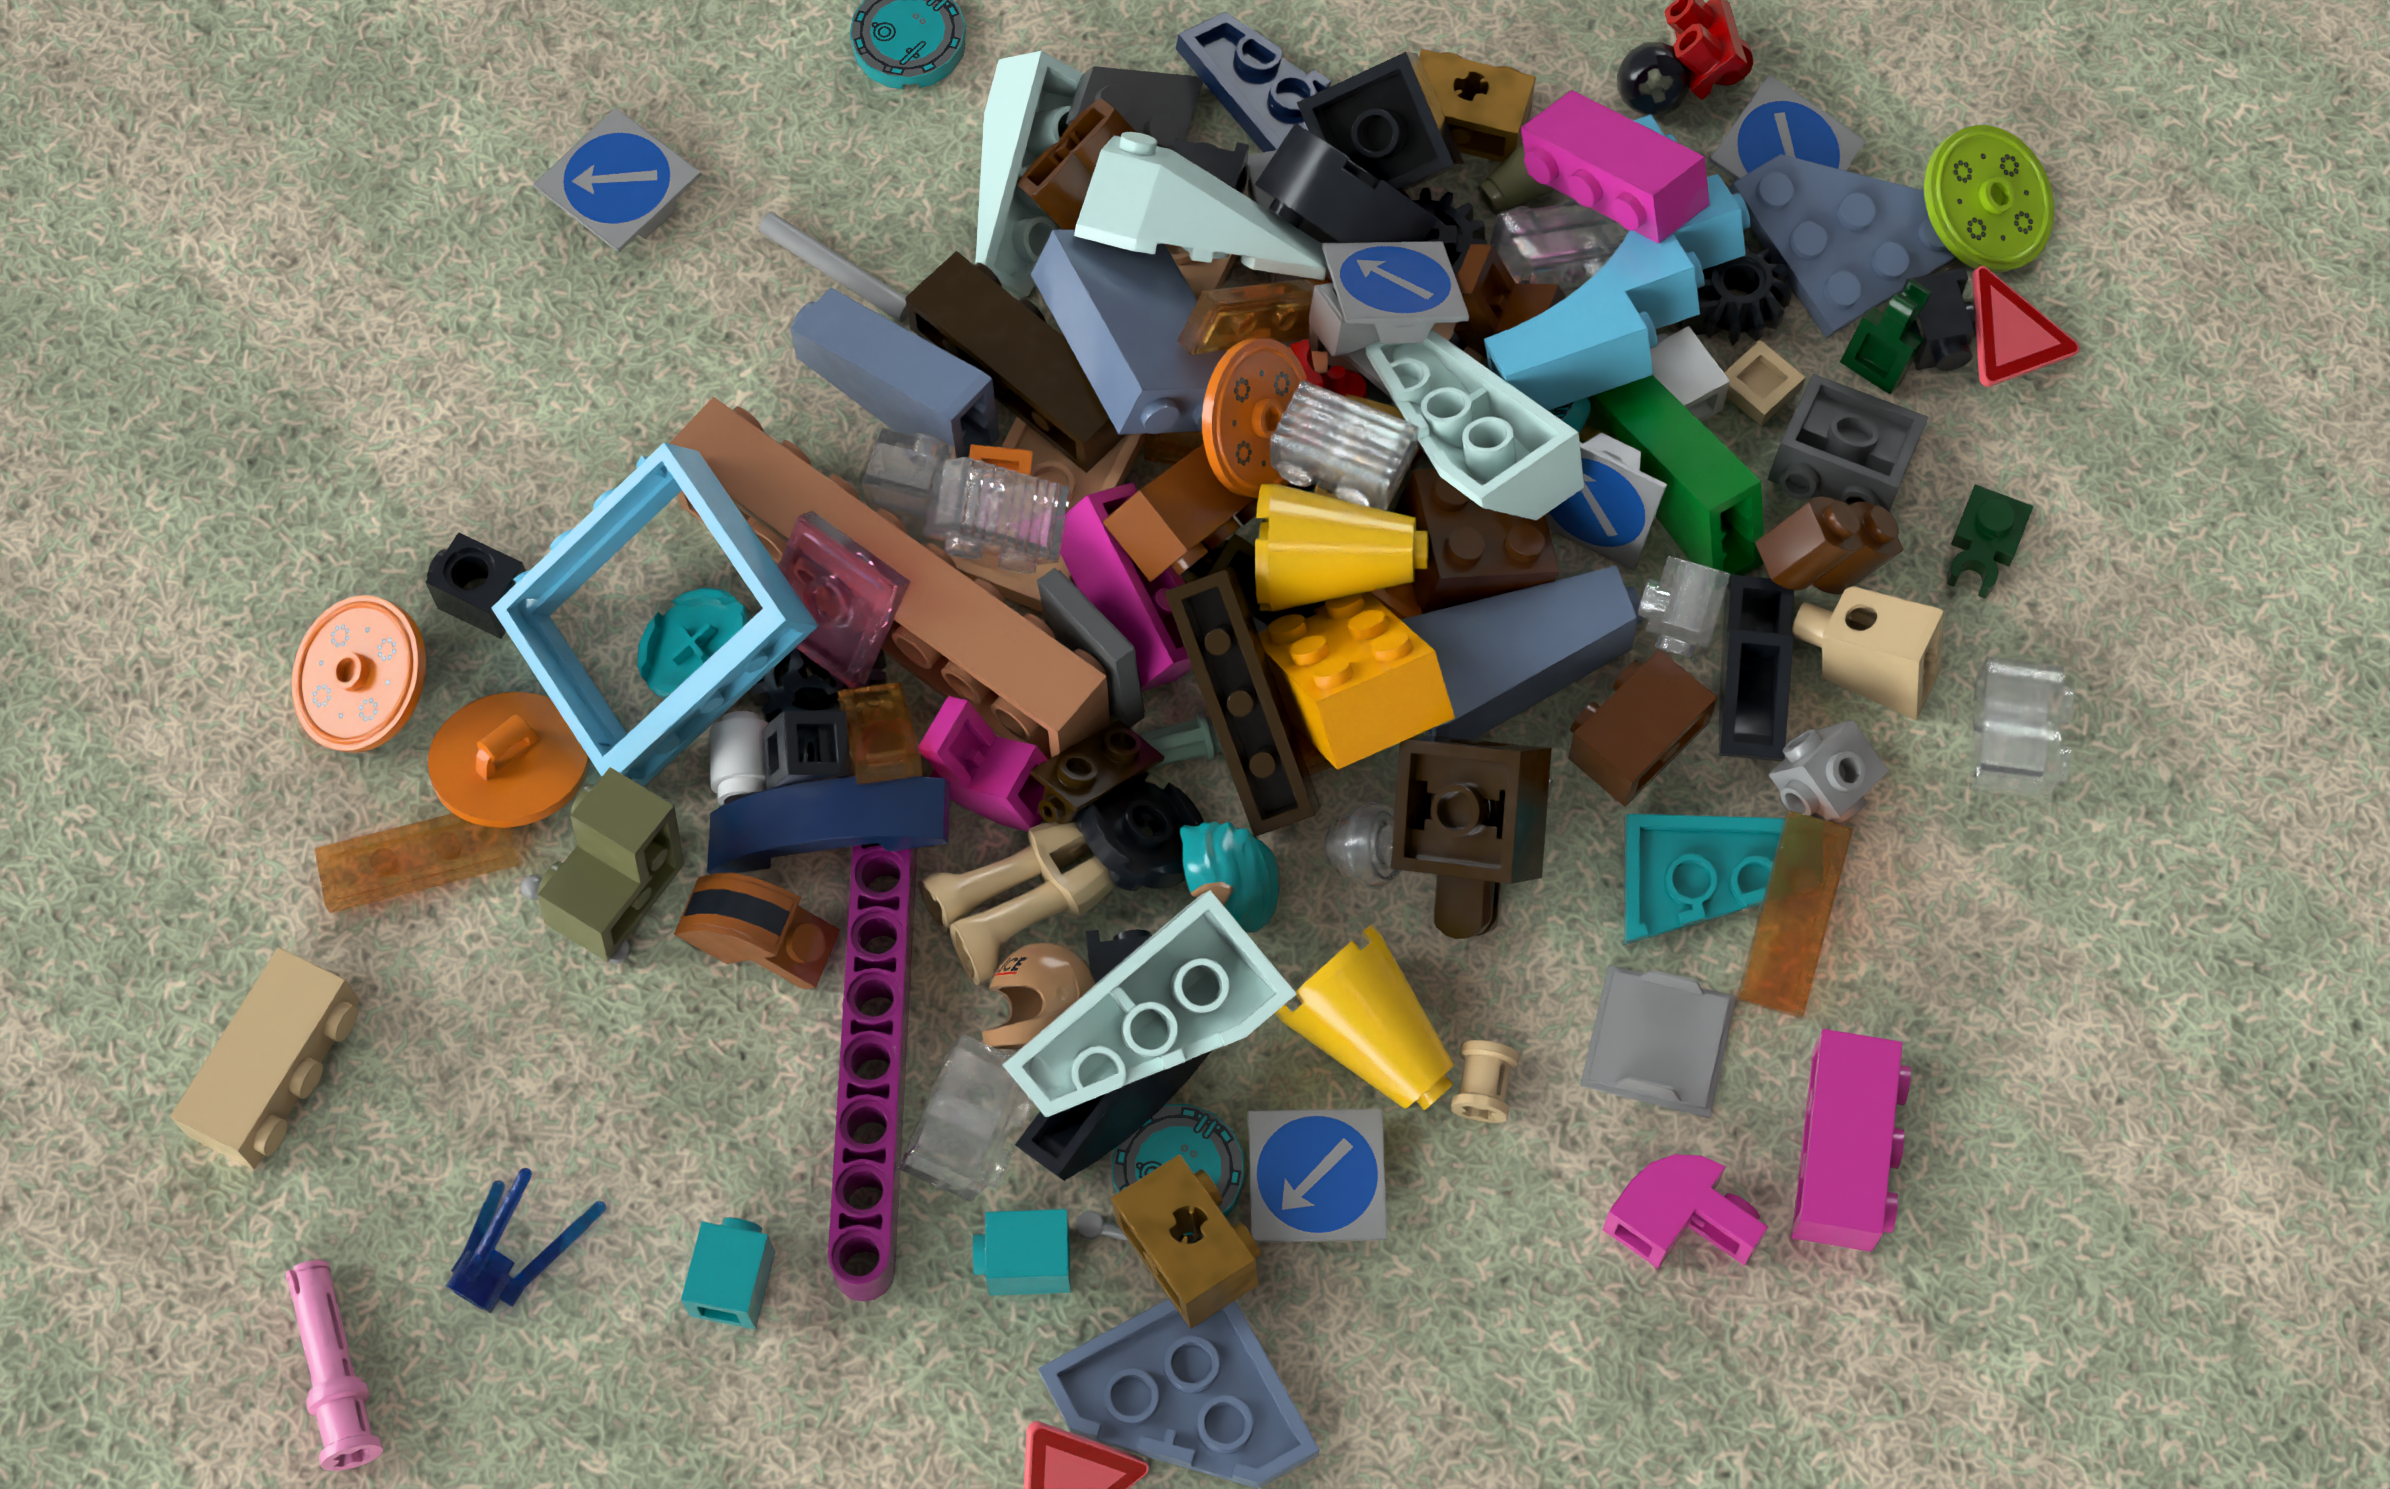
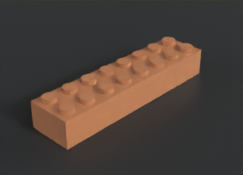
[669,397,1110,760]

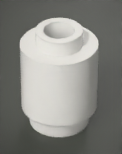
[709,711,769,806]

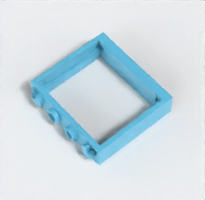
[491,442,819,786]

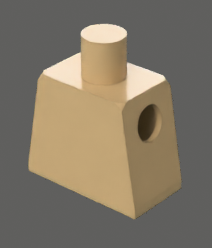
[1792,586,1944,721]

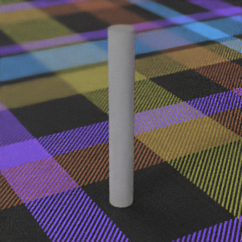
[759,212,908,322]

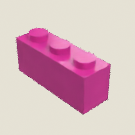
[1521,90,1710,244]
[1048,482,1192,692]
[1791,1029,1911,1252]

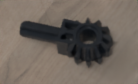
[1679,239,1792,346]

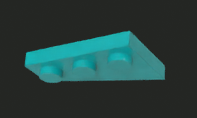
[1624,814,1822,945]

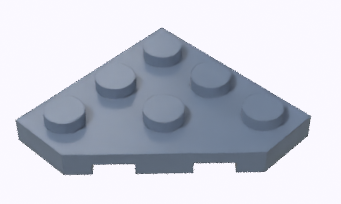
[1728,154,1958,338]
[1038,1298,1320,1489]

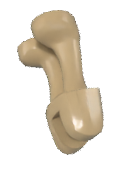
[919,817,1117,985]

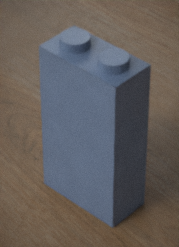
[1031,230,1227,435]

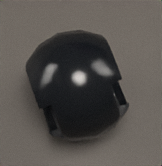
[1617,42,1691,116]

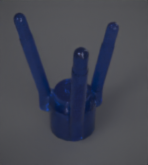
[445,1167,606,1314]

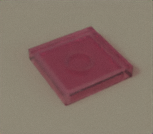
[758,510,911,689]

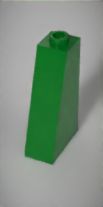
[1585,375,1764,593]

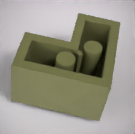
[537,767,684,962]

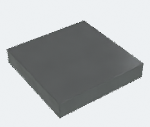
[1037,568,1145,728]

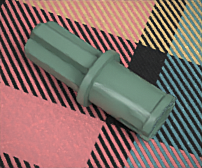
[1140,712,1223,769]

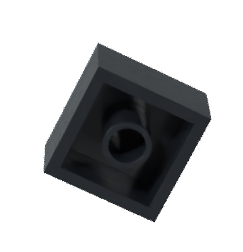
[1297,52,1465,192]

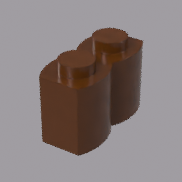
[1017,98,1138,230]
[1755,496,1904,594]

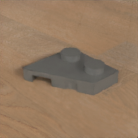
[1066,66,1203,150]

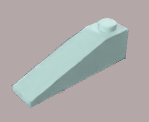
[975,51,1084,297]
[1074,132,1329,280]
[1365,329,1584,520]
[1002,890,1297,1117]

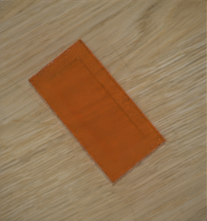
[837,682,922,785]

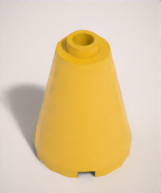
[1255,484,1429,611]
[1275,924,1454,1110]

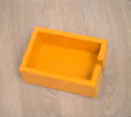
[1258,591,1455,770]

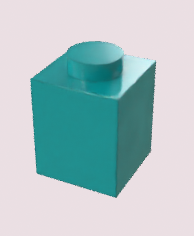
[973,1209,1071,1296]
[681,1217,775,1330]

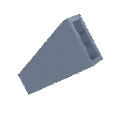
[790,288,999,479]
[1401,565,1643,739]

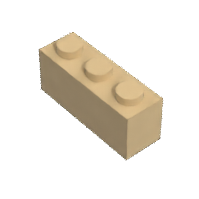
[170,947,360,1170]

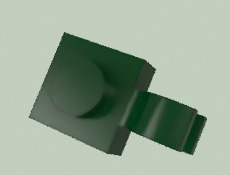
[1840,279,1932,395]

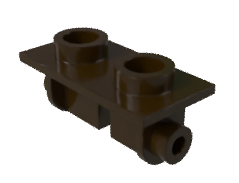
[1030,720,1165,824]

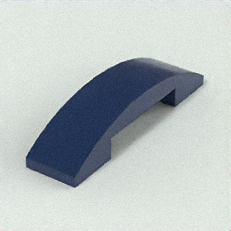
[707,776,950,874]

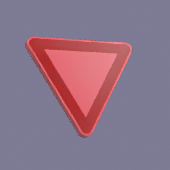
[1972,266,2079,387]
[1024,1421,1149,1489]

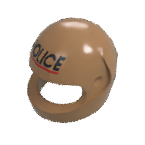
[981,943,1095,1049]

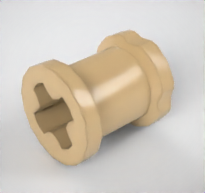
[1451,1040,1520,1123]

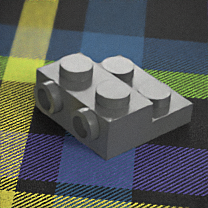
[1767,374,1928,512]

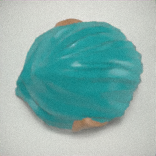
[1180,821,1280,933]

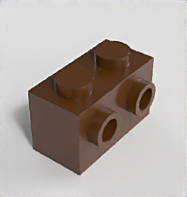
[1568,649,1717,807]

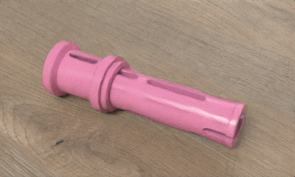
[285,1260,383,1471]

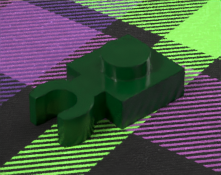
[1947,484,2034,599]

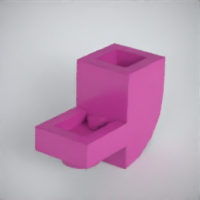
[917,696,1048,832]
[1602,1154,1768,1269]

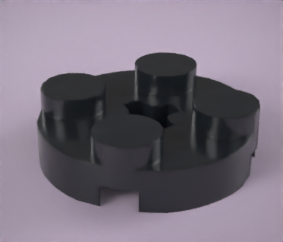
[1076,772,1204,891]

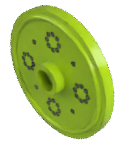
[1924,125,2054,273]

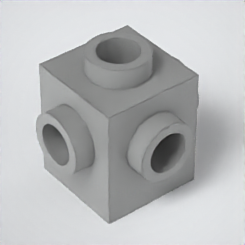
[1768,720,1889,824]

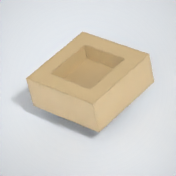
[1724,340,1806,427]

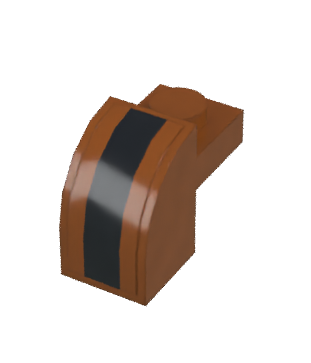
[674,873,840,989]

